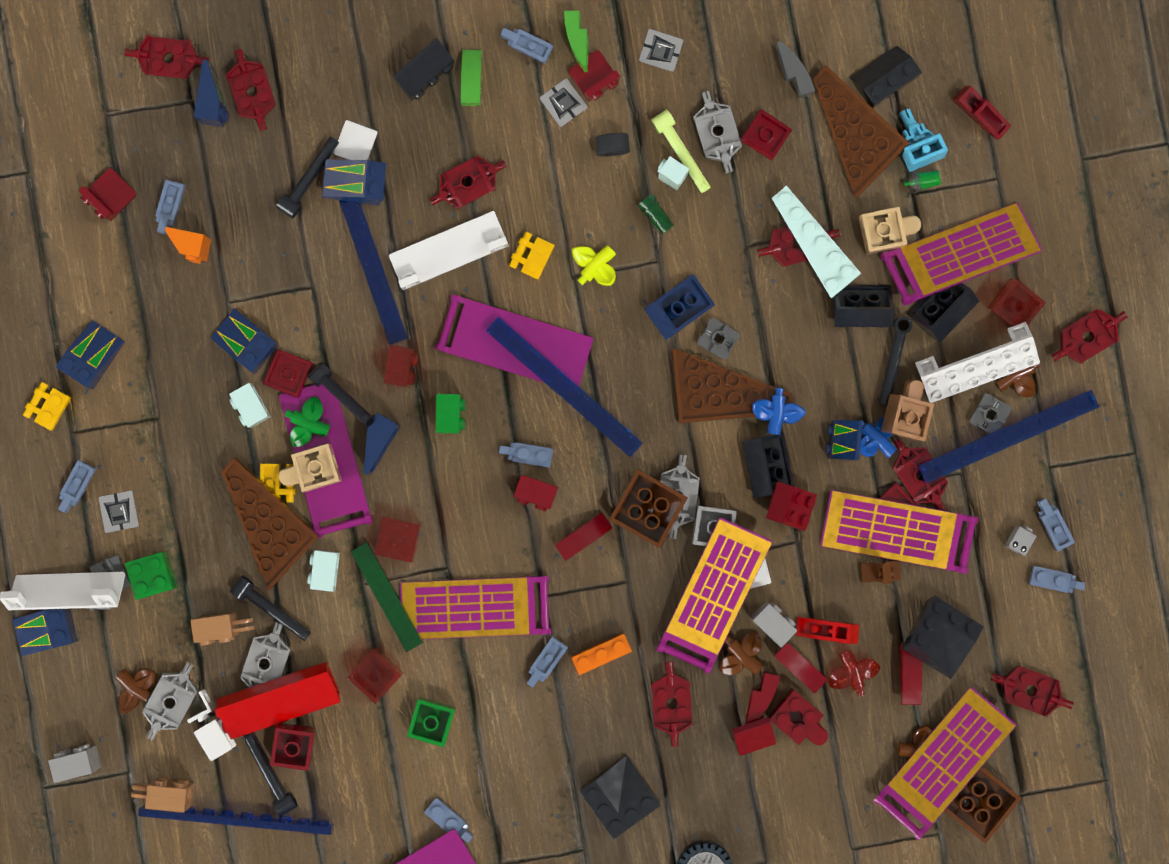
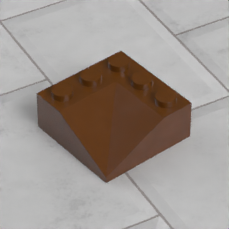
[609,469,688,548]
[945,767,1022,844]

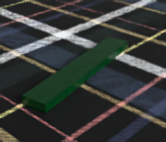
[351,542,424,652]

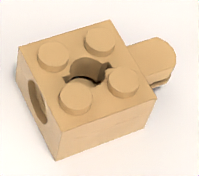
[858,207,921,255]
[279,444,342,492]

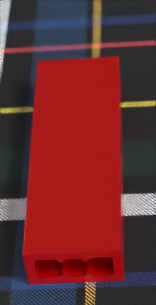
[214,662,341,739]

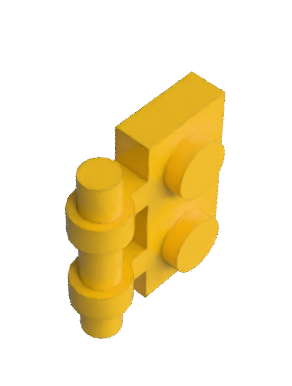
[509,231,555,280]
[23,382,71,431]
[260,464,296,502]

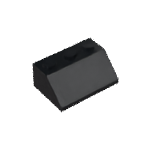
[393,38,455,101]
[850,46,922,108]
[907,283,979,343]
[833,285,895,328]
[742,433,794,498]

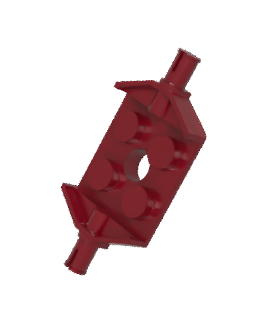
[124,35,210,79]
[225,49,276,132]
[429,155,507,210]
[757,225,840,267]
[1051,309,1128,364]
[892,438,948,510]
[651,661,693,747]
[990,665,1074,717]

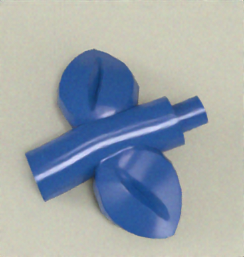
[752,388,806,435]
[860,416,897,458]

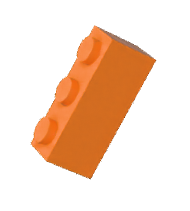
[571,632,632,675]

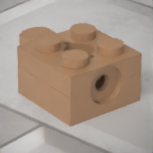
[881,380,934,442]
[191,612,254,646]
[131,777,194,813]

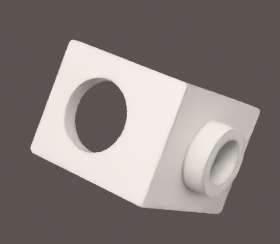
[187,689,215,723]

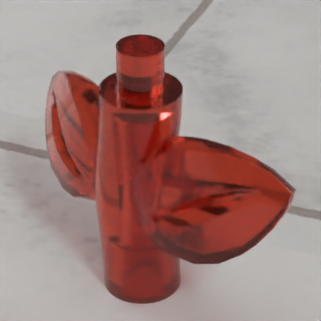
[829,650,880,697]

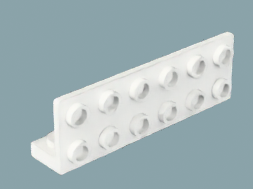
[389,211,509,290]
[915,322,1040,403]
[0,572,125,610]

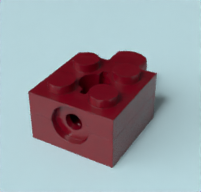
[768,688,828,746]

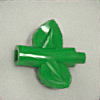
[284,397,331,447]

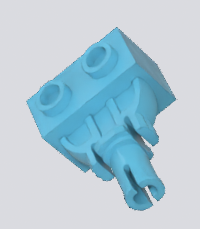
[899,109,948,172]

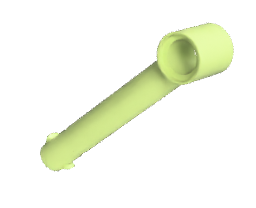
[650,109,711,193]

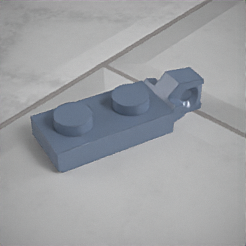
[500,28,554,64]
[155,180,185,235]
[499,443,553,468]
[58,460,96,513]
[1036,498,1075,551]
[1029,566,1085,593]
[527,636,568,688]
[424,797,474,843]

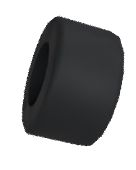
[595,133,630,156]

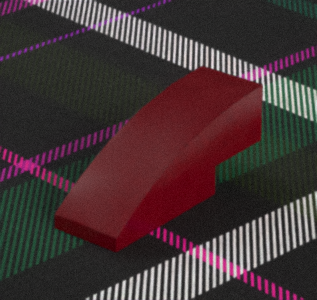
[952,86,1011,140]
[555,513,613,561]
[773,642,828,693]
[900,643,922,705]
[744,671,780,725]

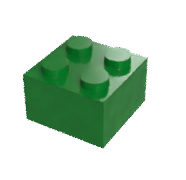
[436,394,466,434]
[125,551,178,600]
[407,697,456,747]

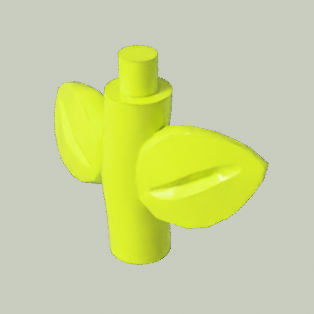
[572,245,616,286]

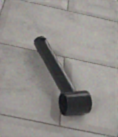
[276,136,339,219]
[878,316,912,406]
[307,362,375,427]
[230,575,311,641]
[242,732,298,816]

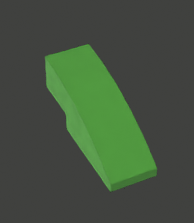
[564,11,588,72]
[461,50,482,106]

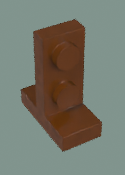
[860,561,901,584]

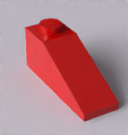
[795,617,860,644]

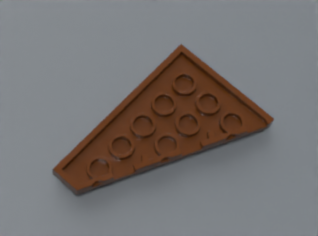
[813,65,910,199]
[672,349,793,424]
[221,457,320,590]

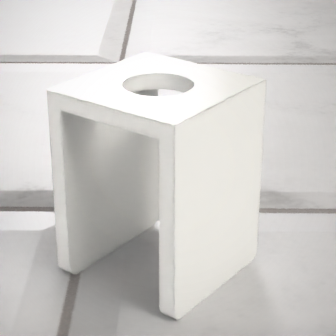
[193,718,237,761]

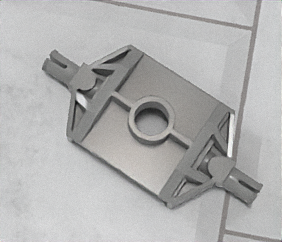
[693,91,742,174]
[660,454,700,539]
[240,622,291,688]
[142,662,197,740]

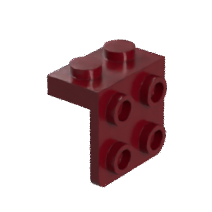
[569,50,620,102]
[78,168,136,221]

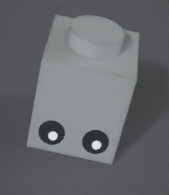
[1004,525,1037,556]

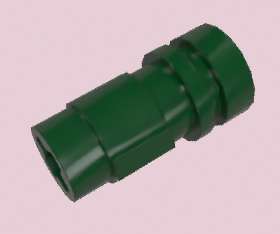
[638,193,674,234]

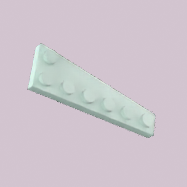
[772,186,861,298]

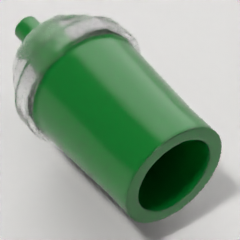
[904,170,941,191]

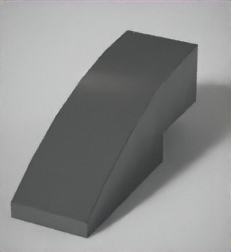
[775,41,815,99]

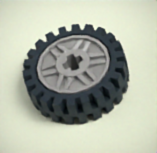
[677,840,733,864]

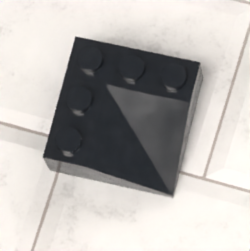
[902,595,984,679]
[580,755,661,839]

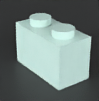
[657,156,689,191]
[229,383,271,428]
[308,550,340,592]

